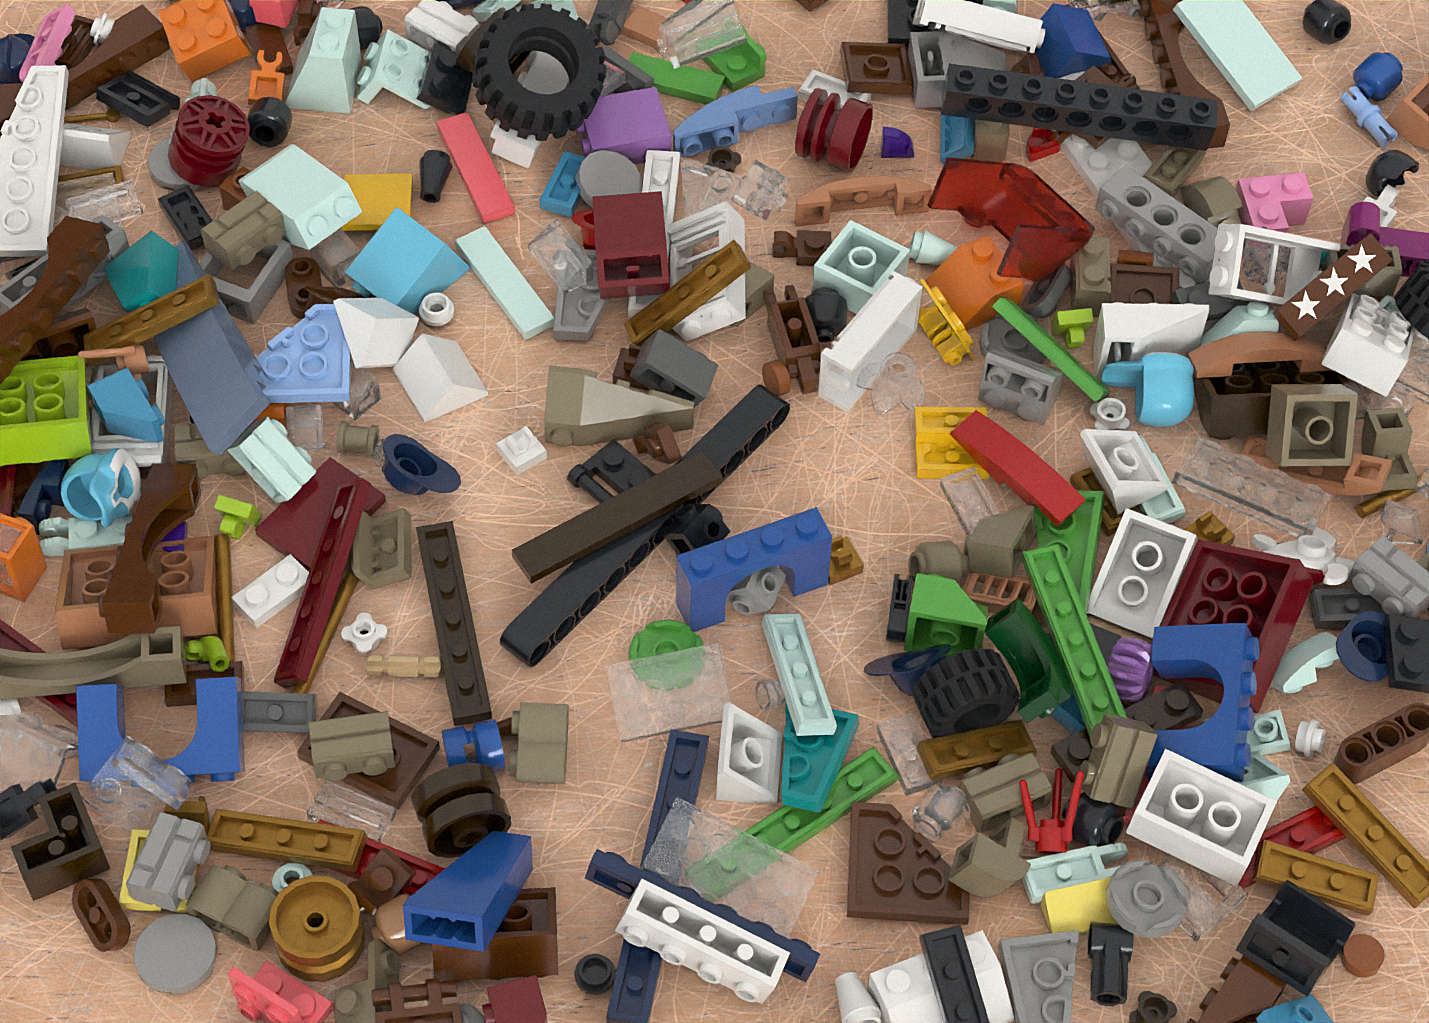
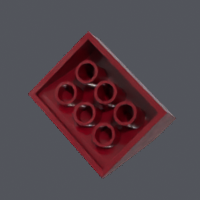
[1152,539,1314,713]

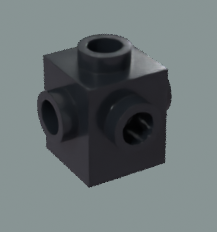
[662,503,731,555]

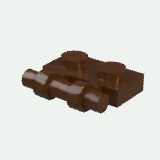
[371,978,462,1023]

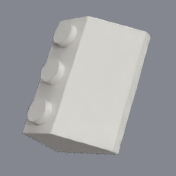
[1126,749,1277,886]
[867,930,1014,1023]

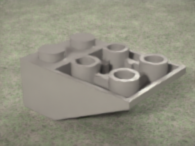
[908,31,1008,108]

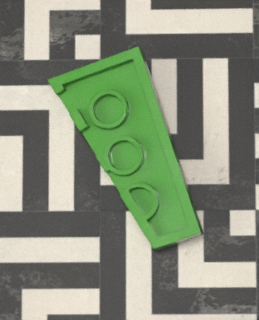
[1033,490,1105,615]

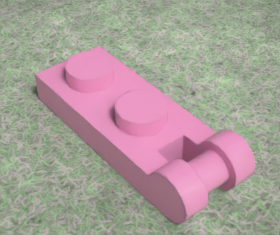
[19,4,76,83]

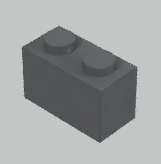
[630,329,718,408]

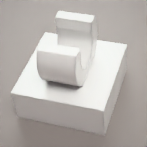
[496,426,547,476]

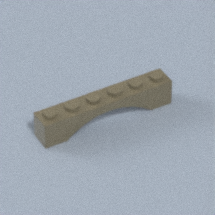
[0,626,187,700]

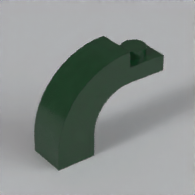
[985,598,1071,723]

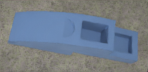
[673,85,798,157]

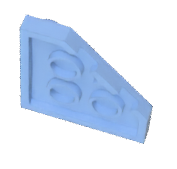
[256,304,351,403]

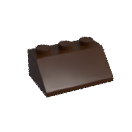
[20,308,97,361]
[432,887,558,982]

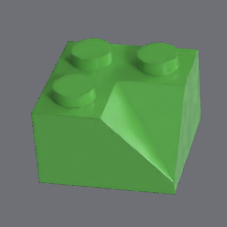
[904,573,989,658]

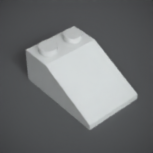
[1087,508,1198,639]

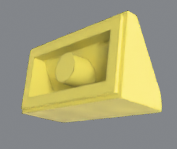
[1040,877,1118,935]

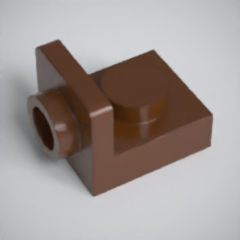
[347,847,417,915]

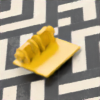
[918,278,976,366]

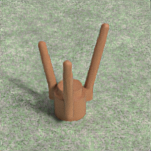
[78,345,149,407]

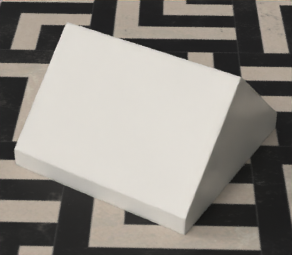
[60,123,131,170]
[333,298,419,368]
[393,334,488,423]
[1080,429,1169,514]
[716,702,783,805]

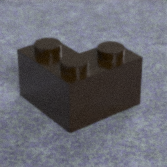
[11,782,110,901]

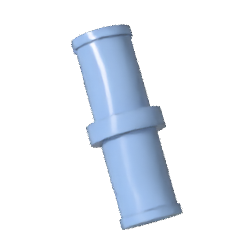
[1340,86,1398,147]

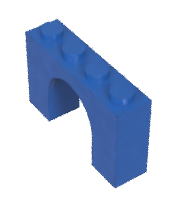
[676,507,832,632]
[1145,623,1260,782]
[76,677,245,789]

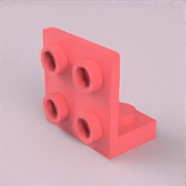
[227,961,334,1023]

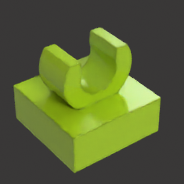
[1051,308,1094,349]
[214,495,263,540]

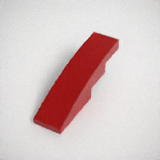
[950,410,1086,527]

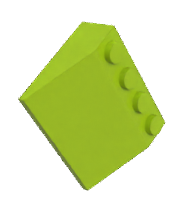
[0,356,92,467]

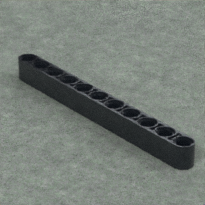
[499,384,790,667]

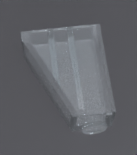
[656,0,748,69]

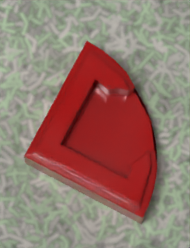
[1026,127,1061,162]

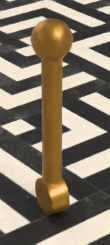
[64,108,120,123]

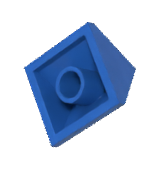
[1035,3,1112,78]

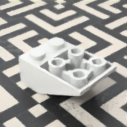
[1321,293,1415,397]
[1092,302,1209,380]

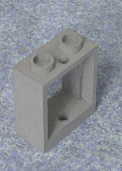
[199,238,294,324]

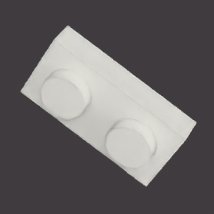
[231,554,309,629]

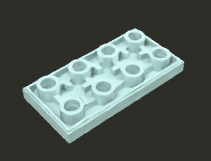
[1173,0,1302,111]

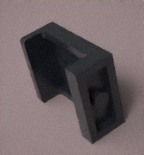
[1236,880,1356,997]

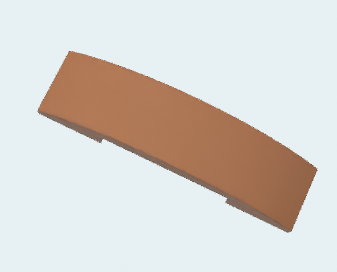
[795,176,932,227]
[1187,331,1333,378]
[1239,435,1392,496]

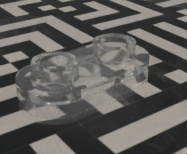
[1351,382,1415,419]

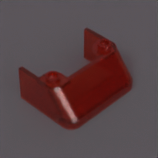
[927,157,1095,281]

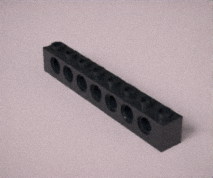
[941,63,1218,151]

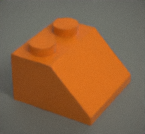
[925,235,1024,331]

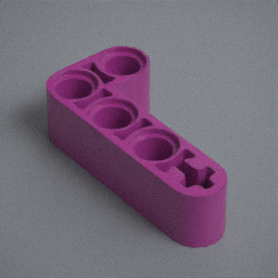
[1341,202,1429,277]

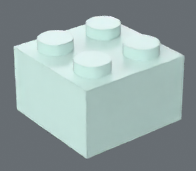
[812,220,910,314]

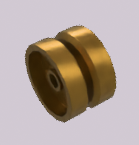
[269,875,365,982]

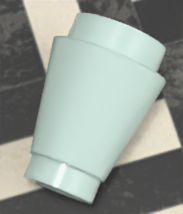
[909,230,958,265]

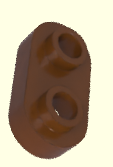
[285,257,322,319]
[72,878,131,952]

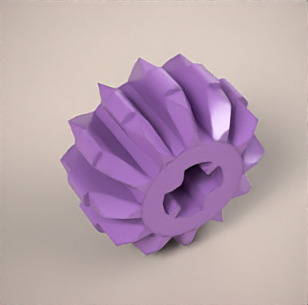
[1107,637,1155,703]

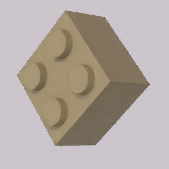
[1265,384,1358,466]

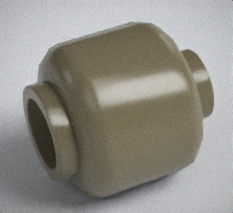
[908,541,967,583]

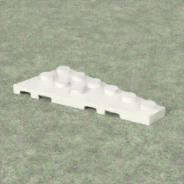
[0,65,69,257]

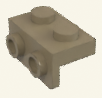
[351,508,412,590]

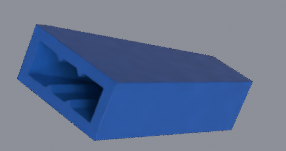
[403,831,533,952]

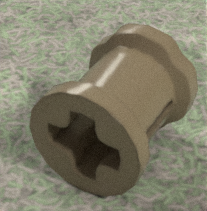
[337,421,379,457]

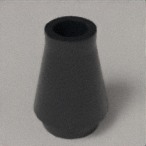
[419,150,453,203]

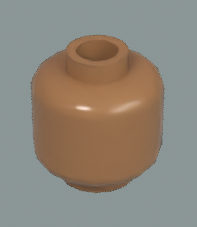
[370,893,424,955]

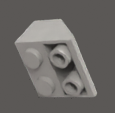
[978,348,1064,425]

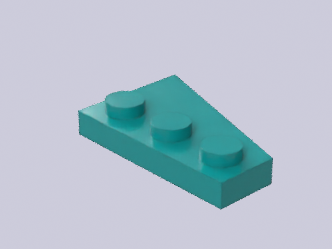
[781,703,860,813]

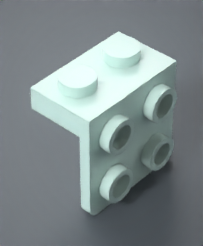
[357,29,431,109]

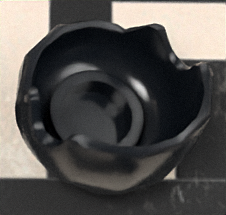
[1366,150,1419,197]

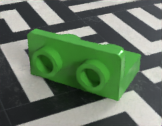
[696,15,767,92]

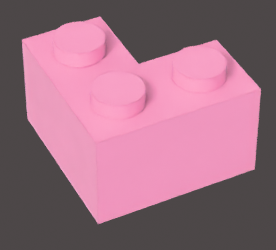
[1236,172,1313,257]

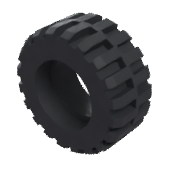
[472,3,607,141]

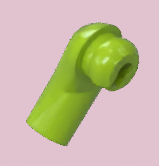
[185,636,229,672]

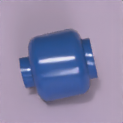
[1353,52,1403,101]

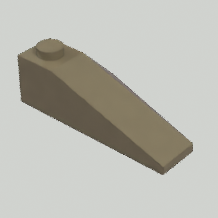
[544,365,694,446]

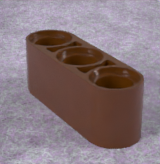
[1333,703,1429,784]

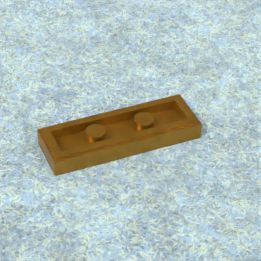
[916,720,1037,781]
[1253,840,1379,916]

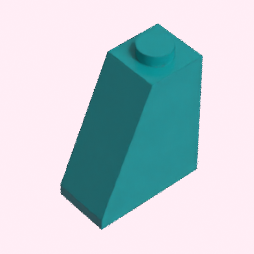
[104,231,178,312]

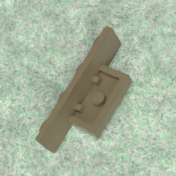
[334,940,401,1023]

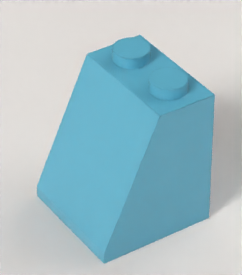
[345,207,471,315]

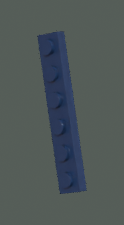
[585,849,820,982]

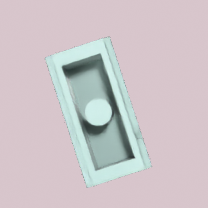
[227,417,316,504]

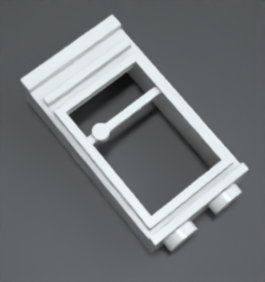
[912,0,1045,54]
[668,201,746,342]
[1209,224,1341,314]
[818,271,923,413]
[91,355,173,467]

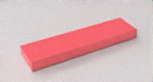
[436,112,515,224]

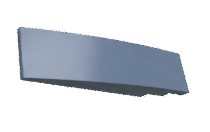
[154,240,270,456]

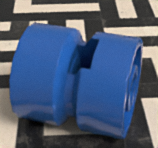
[441,719,506,771]

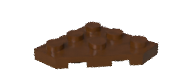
[847,802,970,925]

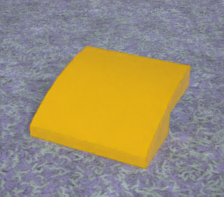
[341,173,413,231]
[914,406,989,479]

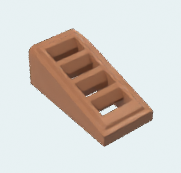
[962,572,1038,615]

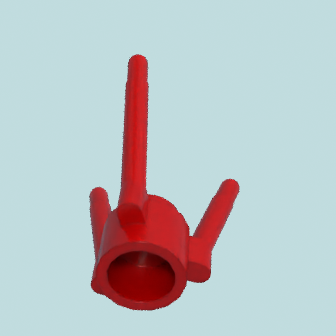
[1019,768,1084,854]

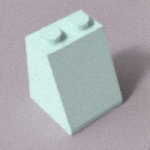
[285,7,363,114]
[238,144,362,250]

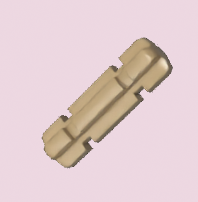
[366,655,442,677]

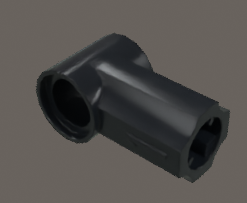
[1088,921,1133,1007]

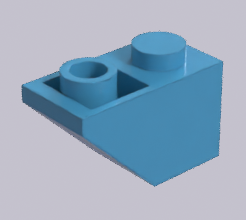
[87,368,165,443]

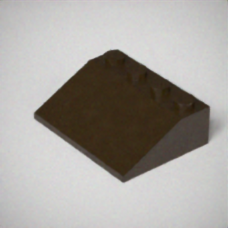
[1187,346,1355,440]

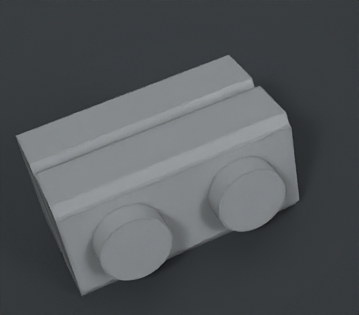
[1348,536,1429,618]
[126,812,211,912]

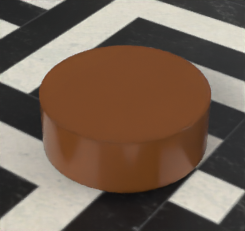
[762,360,791,396]
[1341,934,1385,977]

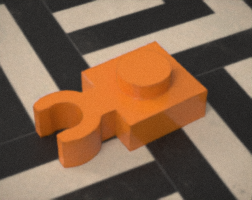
[248,50,285,105]

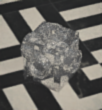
[731,159,790,221]
[1241,226,1291,286]

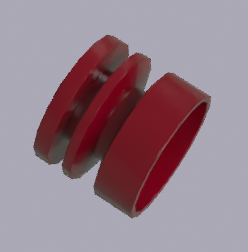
[795,88,873,172]
[167,95,250,187]

